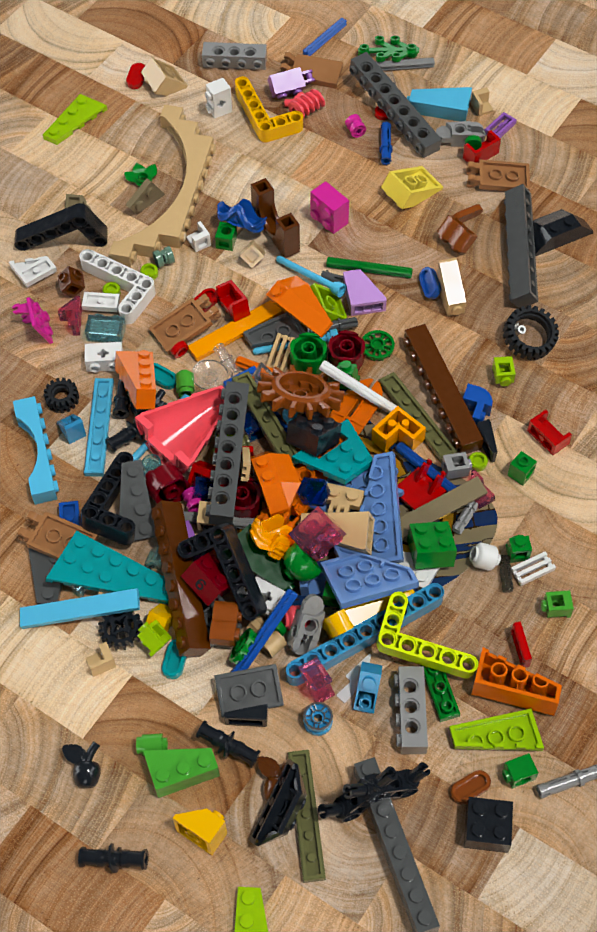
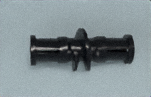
[106,420,143,452]
[195,720,261,768]
[78,843,149,873]

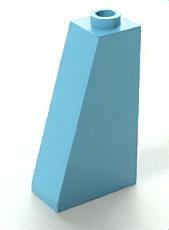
[407,87,472,121]

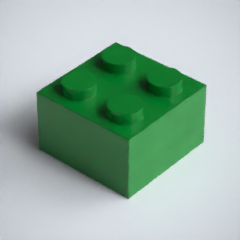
[407,521,457,569]

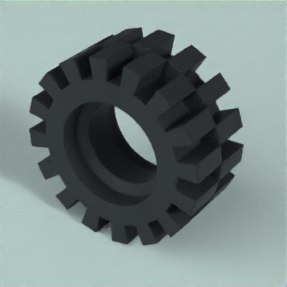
[44,377,79,413]

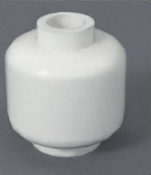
[469,542,501,571]

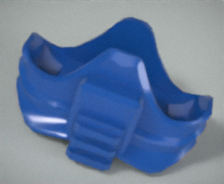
[217,199,267,233]

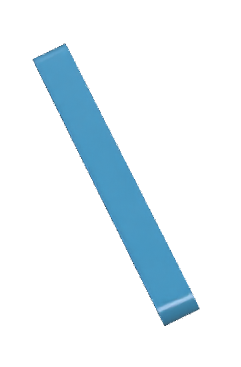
[286,583,444,686]

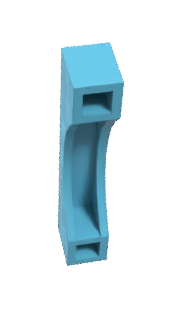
[13,396,59,505]

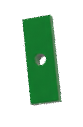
[420,665,460,722]

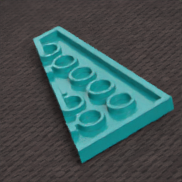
[45,531,169,605]

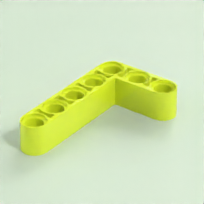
[376,592,478,679]

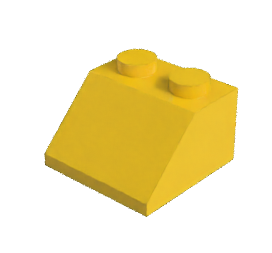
[173,808,227,855]

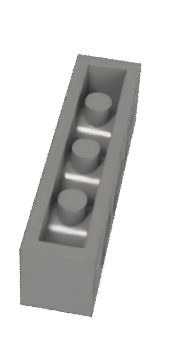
[202,42,267,70]
[394,666,428,754]

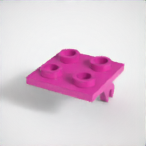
[12,297,53,344]

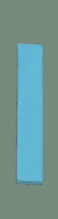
[84,378,114,477]
[20,588,140,629]

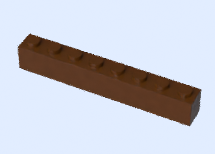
[402,324,483,454]
[151,500,211,657]

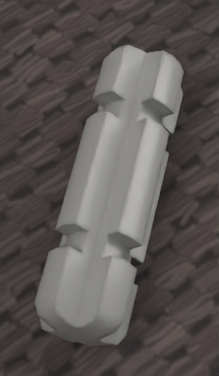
[452,502,478,534]

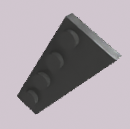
[118,459,155,544]

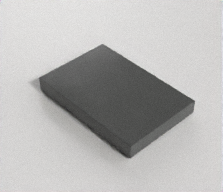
[214,664,284,718]

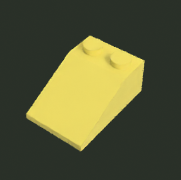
[381,166,443,209]

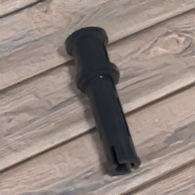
[113,379,131,419]

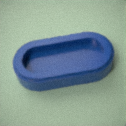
[419,267,441,299]

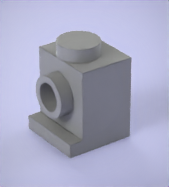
[441,452,472,481]

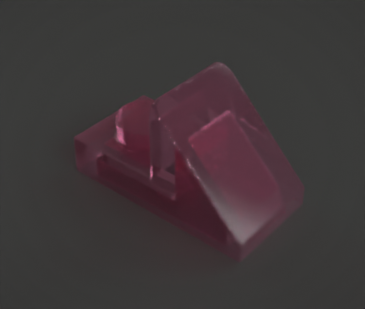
[58,296,82,336]
[298,657,335,702]

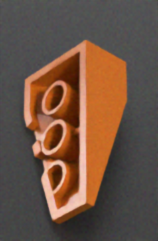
[266,276,333,338]

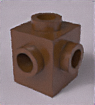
[58,266,85,298]

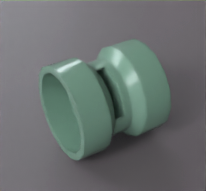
[152,246,175,268]

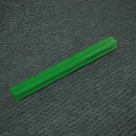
[326,257,413,278]

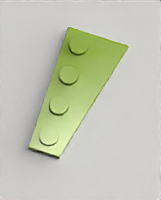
[43,94,107,145]

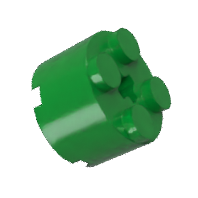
[290,332,327,375]

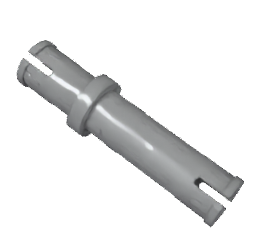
[536,764,597,799]

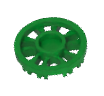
[363,330,395,361]
[229,628,257,665]

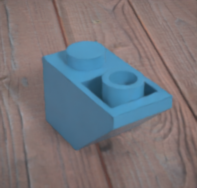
[353,662,383,714]

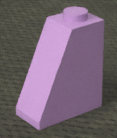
[343,269,387,316]

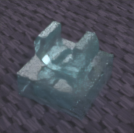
[144,545,162,571]

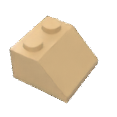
[141,57,188,96]

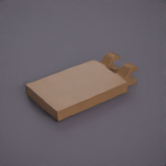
[280,52,343,89]
[466,159,530,191]
[149,294,221,355]
[17,511,99,560]

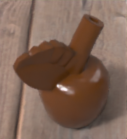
[257,756,291,801]

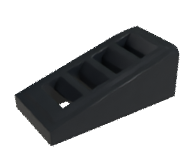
[476,419,498,463]
[224,704,268,727]

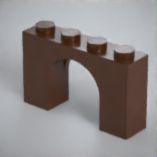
[250,178,300,258]

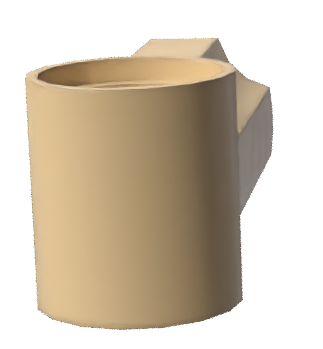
[246,617,287,658]

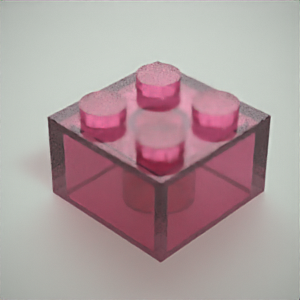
[289,506,346,561]

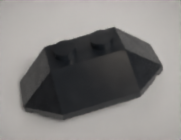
[533,209,593,257]
[249,759,307,846]

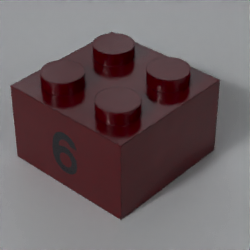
[181,549,231,606]

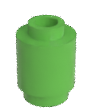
[175,370,195,397]
[136,733,168,756]

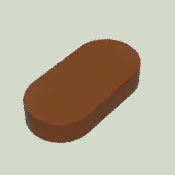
[453,204,483,223]
[450,770,491,805]

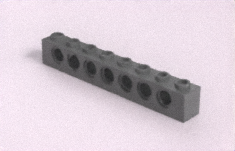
[349,52,442,158]
[205,381,249,525]

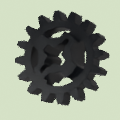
[98,611,143,651]

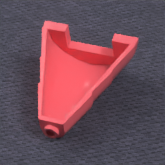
[135,385,234,473]

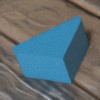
[57,414,86,444]

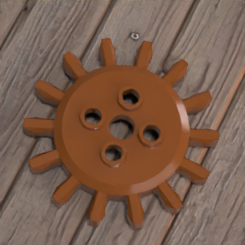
[257,365,345,420]

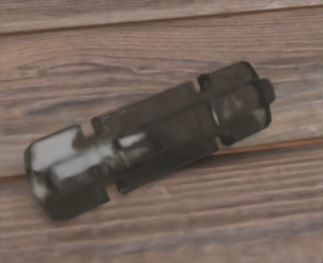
[499,555,514,593]

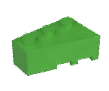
[143,748,220,798]

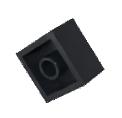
[286,411,342,457]
[464,797,513,853]

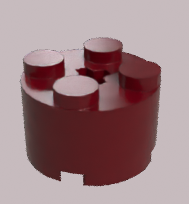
[328,330,365,371]
[145,461,190,504]
[223,476,262,518]

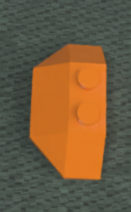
[250,451,301,517]

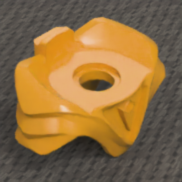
[249,514,302,561]

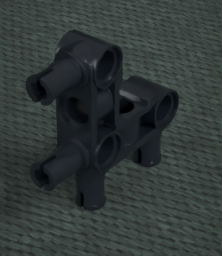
[318,762,430,822]

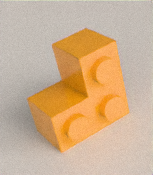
[371,406,426,452]

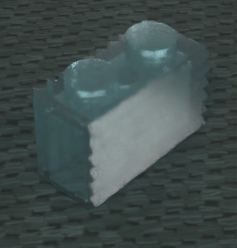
[85,313,126,343]

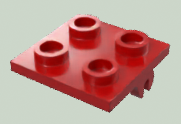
[398,458,447,510]

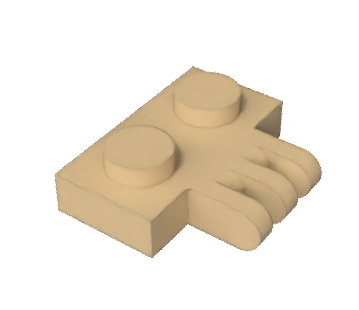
[322,483,365,513]

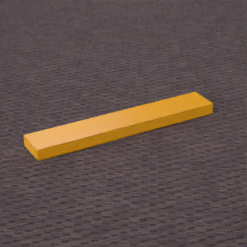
[188,300,286,362]

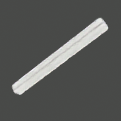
[319,360,397,413]

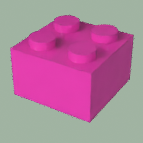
[310,181,349,234]

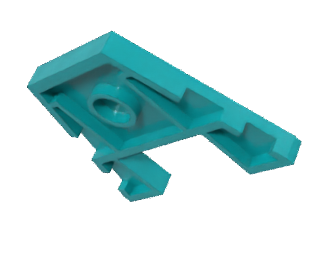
[292,419,373,485]

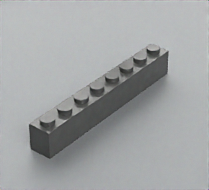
[504,184,538,308]
[354,757,440,932]

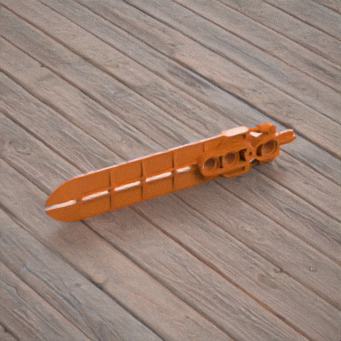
[257,378,383,529]

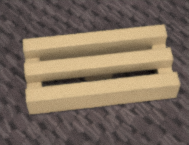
[266,333,295,372]
[240,447,251,482]

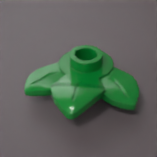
[124,163,157,187]

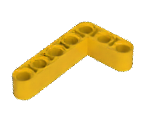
[235,76,303,142]
[322,589,415,639]

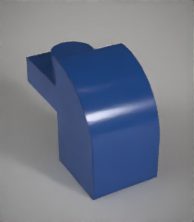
[463,383,493,425]

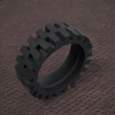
[503,305,559,360]

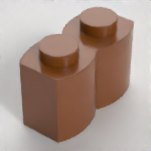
[437,215,478,254]
[209,601,243,646]

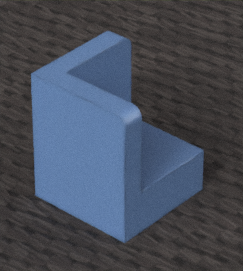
[300,572,326,596]

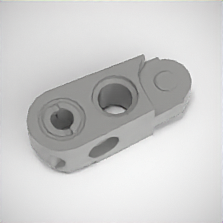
[436,121,486,147]
[287,594,325,655]

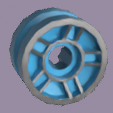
[303,702,333,736]

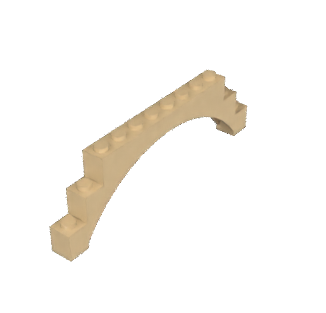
[109,104,216,268]

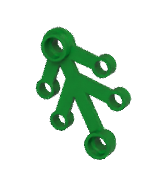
[358,35,419,62]

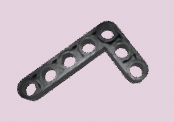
[14,203,108,251]
[81,452,135,545]
[177,523,267,621]

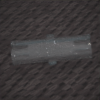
[213,343,241,377]

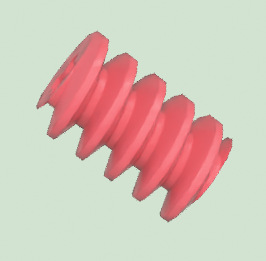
[288,89,325,118]

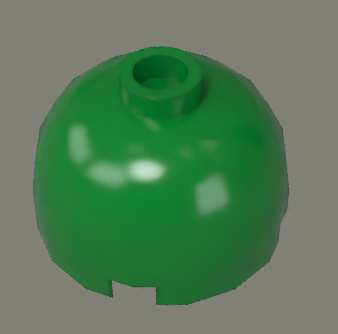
[284,542,323,582]

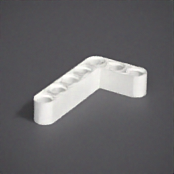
[79,249,156,325]

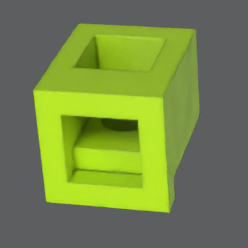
[492,356,516,386]
[137,620,172,657]

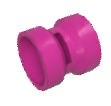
[345,114,366,138]
[182,487,205,512]

